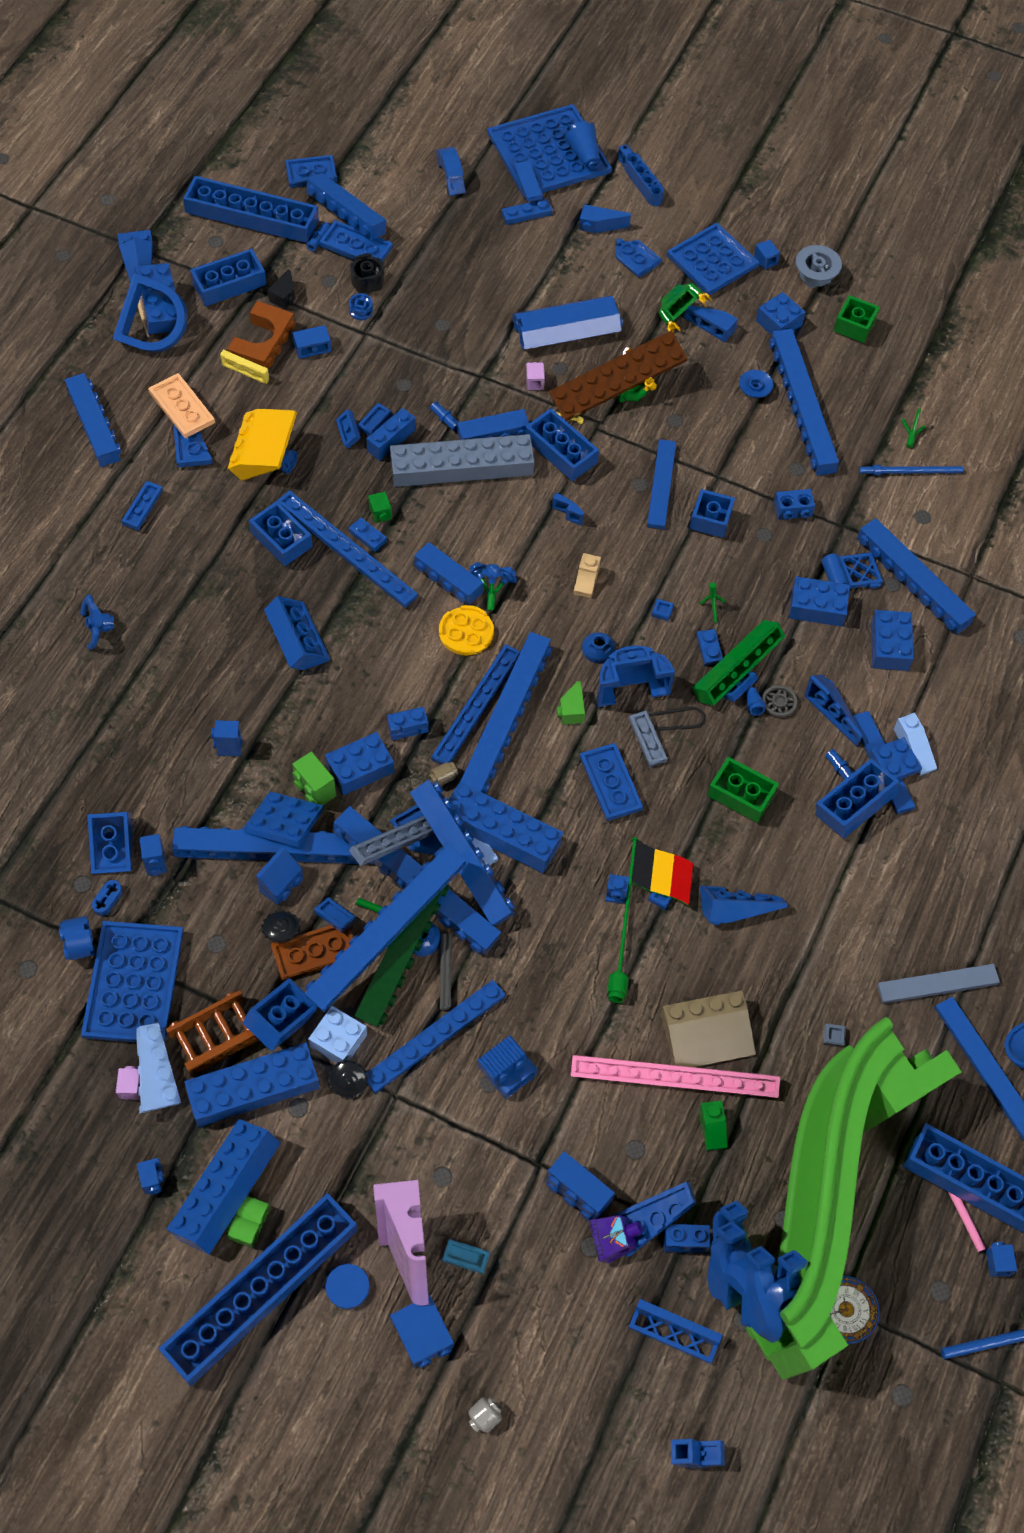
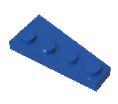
[173,424,213,467]
[612,1182,697,1257]

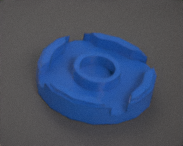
[325,1264,370,1310]

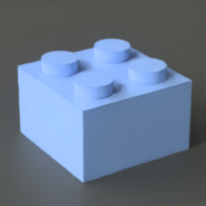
[309,1006,367,1063]

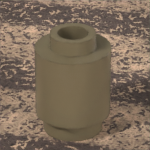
[428,762,458,786]

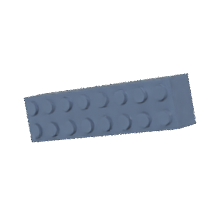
[390,434,534,487]

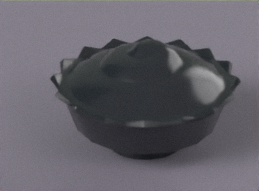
[261,910,301,944]
[328,1060,368,1099]

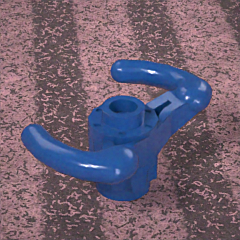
[80,595,114,650]

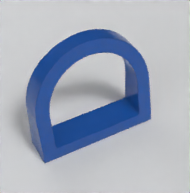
[113,273,188,352]

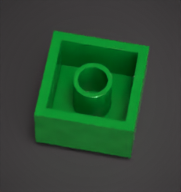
[833,295,880,343]

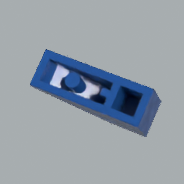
[579,204,632,233]
[684,305,738,342]

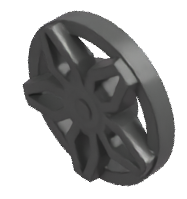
[762,685,797,718]

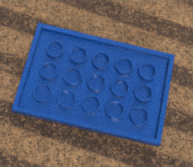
[81,921,184,1044]

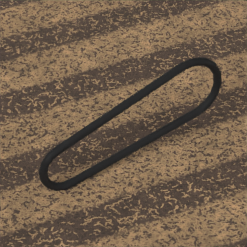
[648,707,705,730]

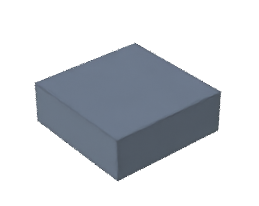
[823,1023,846,1048]

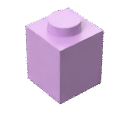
[526,362,545,390]
[116,1066,140,1100]

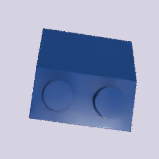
[256,847,303,905]

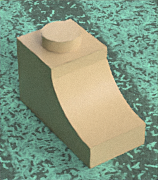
[574,553,601,598]

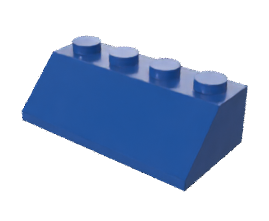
[264,596,330,670]

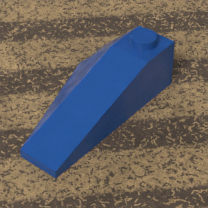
[804,675,863,747]
[700,885,788,925]

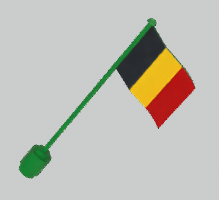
[607,837,693,1003]

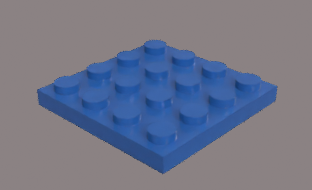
[666,222,759,295]

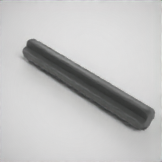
[440,933,452,1011]

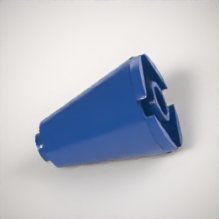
[565,121,600,169]

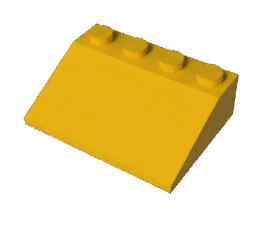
[228,409,297,481]

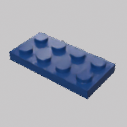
[319,220,393,262]
[579,743,643,822]

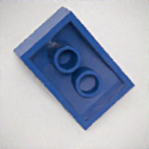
[87,812,133,874]

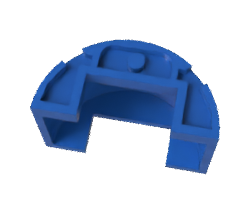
[597,646,675,707]

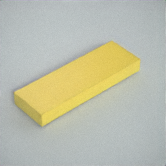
[220,350,269,384]

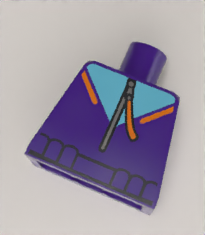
[589,1216,643,1263]

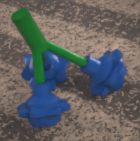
[469,562,517,611]

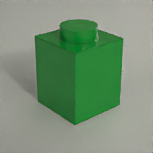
[368,492,392,523]

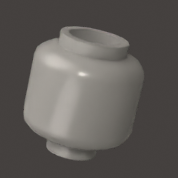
[469,1397,502,1433]

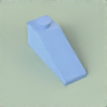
[893,713,937,776]

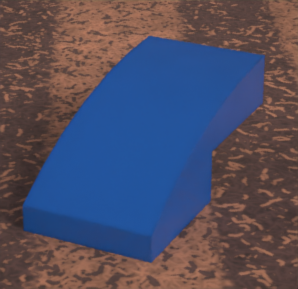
[552,493,584,526]

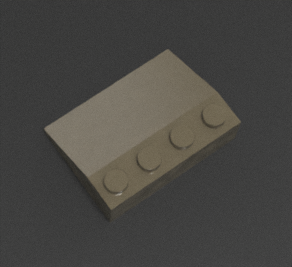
[661,991,756,1068]

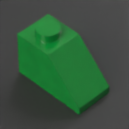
[698,1100,727,1151]

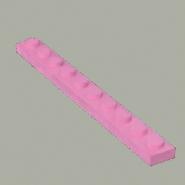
[571,1055,780,1098]

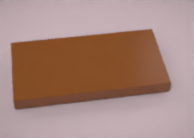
[271,925,353,982]

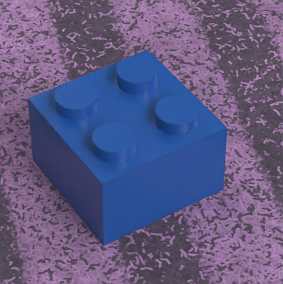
[756,292,806,335]
[689,489,735,538]

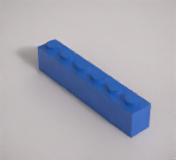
[306,173,387,240]
[65,373,122,467]

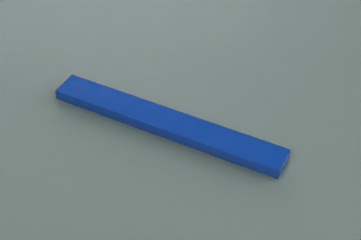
[431,644,521,765]
[934,996,1024,1142]

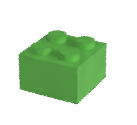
[292,751,336,805]

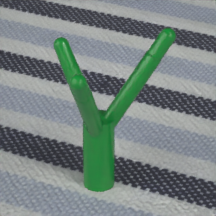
[901,408,926,449]
[700,582,726,623]

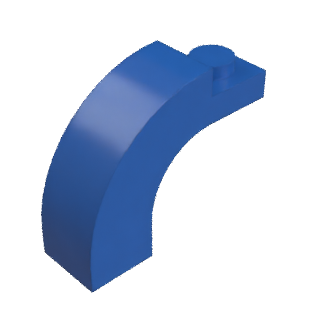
[436,146,465,196]

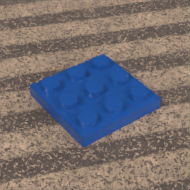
[244,791,323,848]

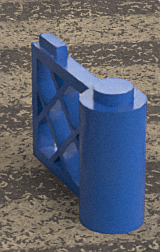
[821,553,883,589]

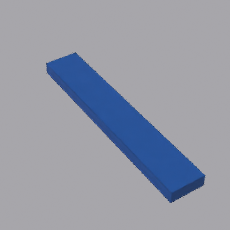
[647,439,676,530]
[852,711,915,814]

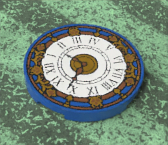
[830,1276,880,1344]

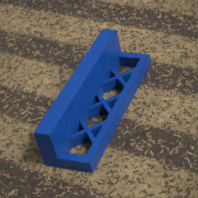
[629,1299,723,1364]

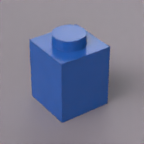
[754,240,780,270]
[986,1242,1017,1277]

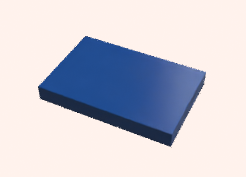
[285,155,337,188]

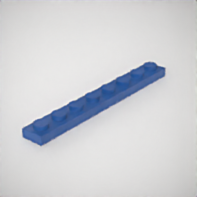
[366,980,506,1094]

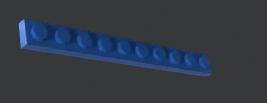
[277,490,418,608]

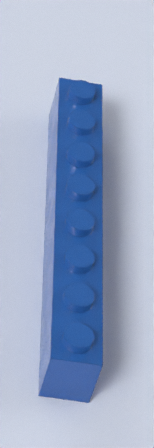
[857,518,976,635]
[410,780,516,926]

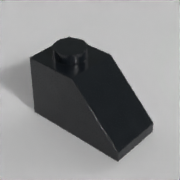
[268,269,295,310]

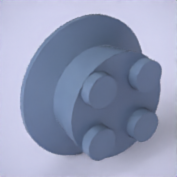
[796,245,842,288]

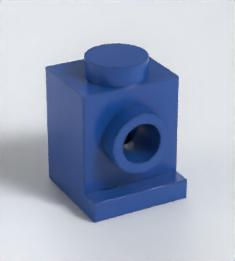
[605,874,629,905]
[137,1158,164,1195]

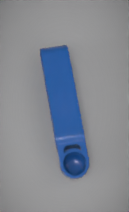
[618,145,664,206]

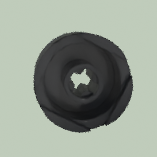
[350,254,384,294]

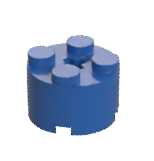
[59,915,95,960]

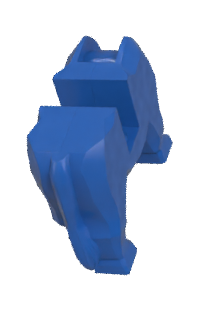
[707,1201,807,1343]

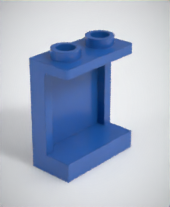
[390,1294,454,1368]

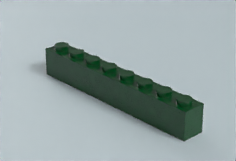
[355,884,450,1029]

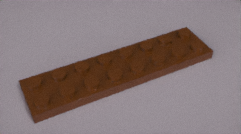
[549,330,687,421]

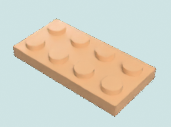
[148,373,215,438]

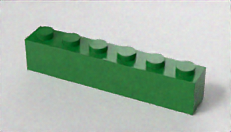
[692,620,785,706]

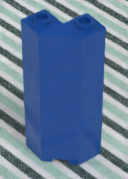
[512,296,623,349]

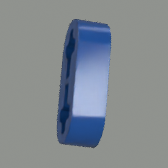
[92,880,123,916]

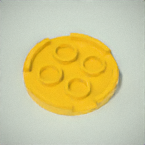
[439,605,494,655]

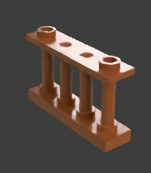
[166,990,259,1077]

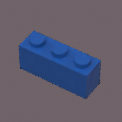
[366,408,416,461]

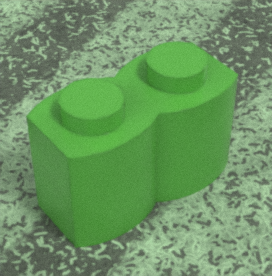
[226,1196,270,1248]

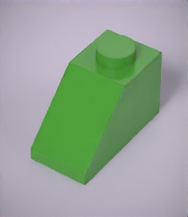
[557,681,585,725]

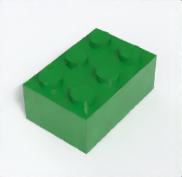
[707,757,779,823]

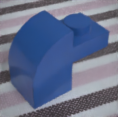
[671,1439,725,1468]

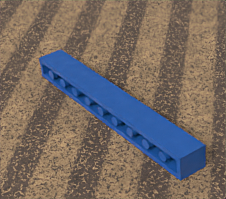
[769,329,839,476]
[460,632,553,795]
[333,806,501,956]
[172,826,370,864]
[305,845,466,1013]

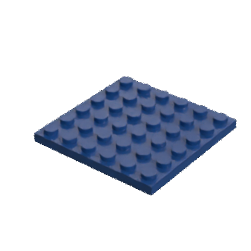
[487,104,612,198]

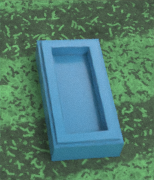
[442,1239,490,1275]

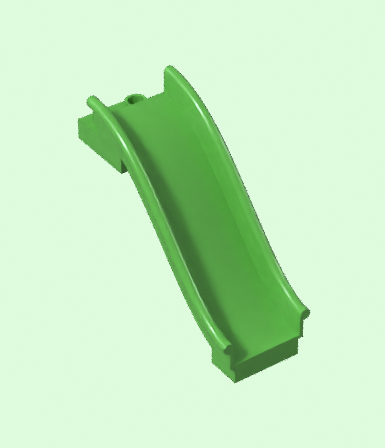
[746,1017,961,1380]

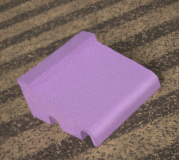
[373,1180,429,1306]

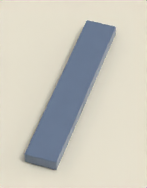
[349,816,435,866]
[877,964,1000,1004]

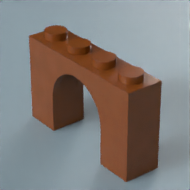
[227,301,296,369]

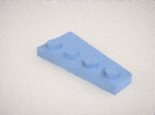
[136,1023,181,1114]

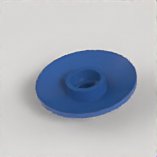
[739,370,773,398]

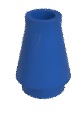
[746,687,766,716]

